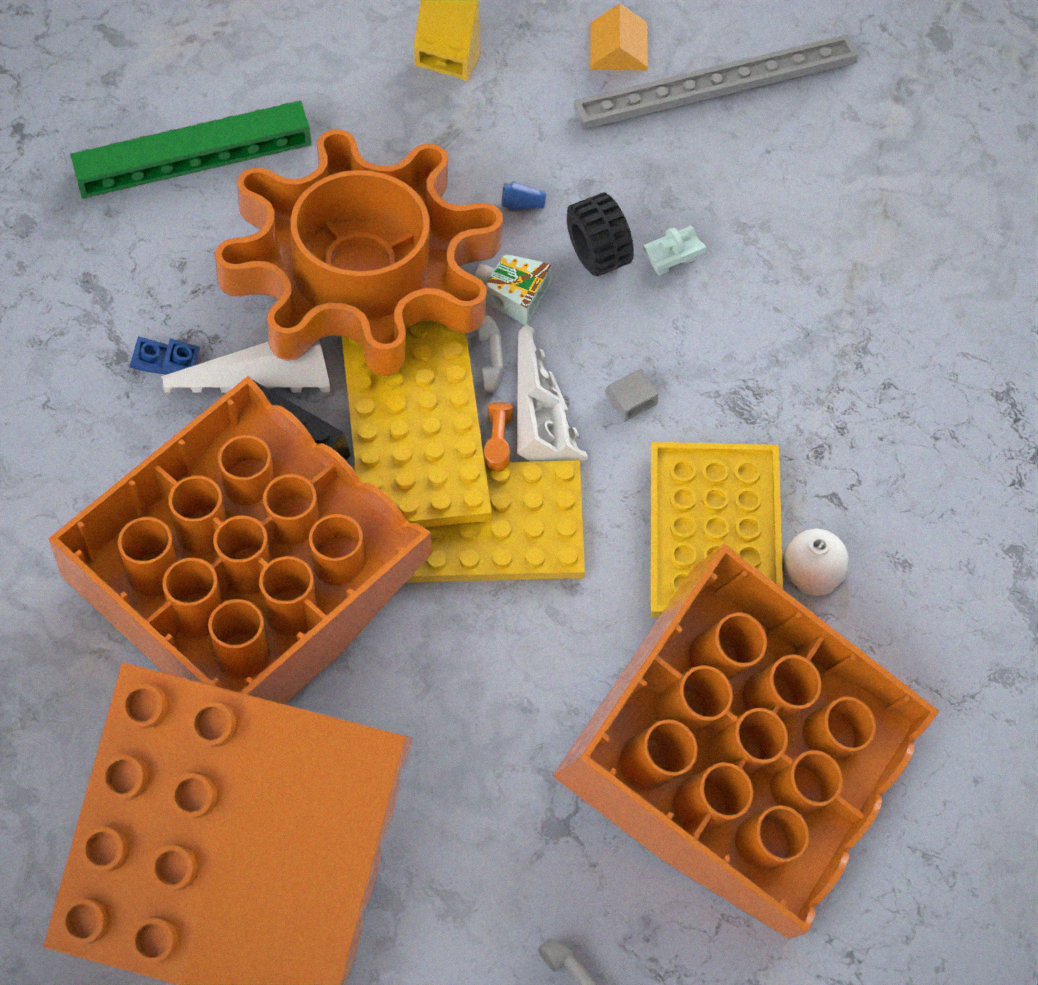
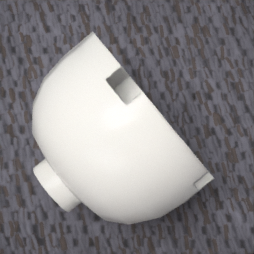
[782,529,849,596]

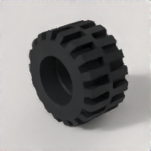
[566,192,634,277]

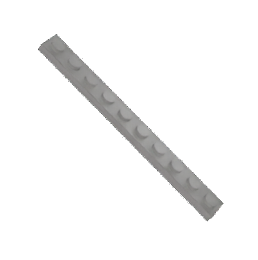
[574,34,858,130]

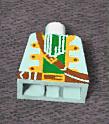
[475,254,552,325]

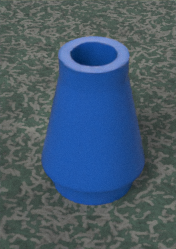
[501,181,546,211]

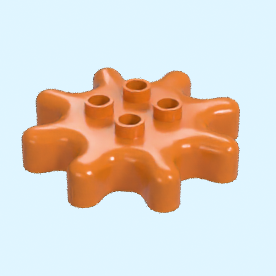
[215,129,503,376]

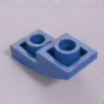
[129,336,200,375]

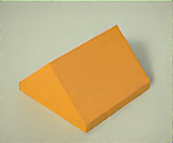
[590,3,648,70]

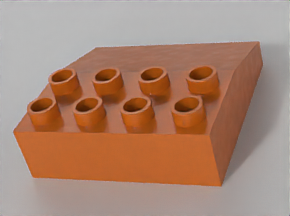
[48,376,432,704]
[552,544,939,939]
[43,662,413,985]

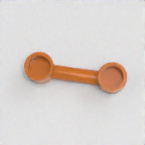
[484,402,513,471]

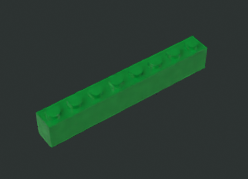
[70,100,312,199]

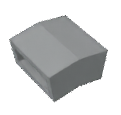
[604,368,658,422]

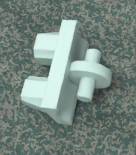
[643,225,706,275]

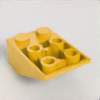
[414,0,481,81]

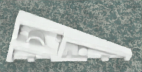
[517,324,588,463]
[161,340,330,393]

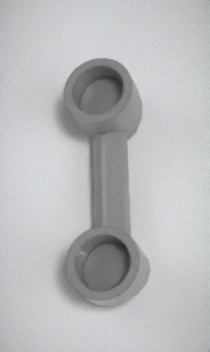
[478,316,504,393]
[538,941,597,985]

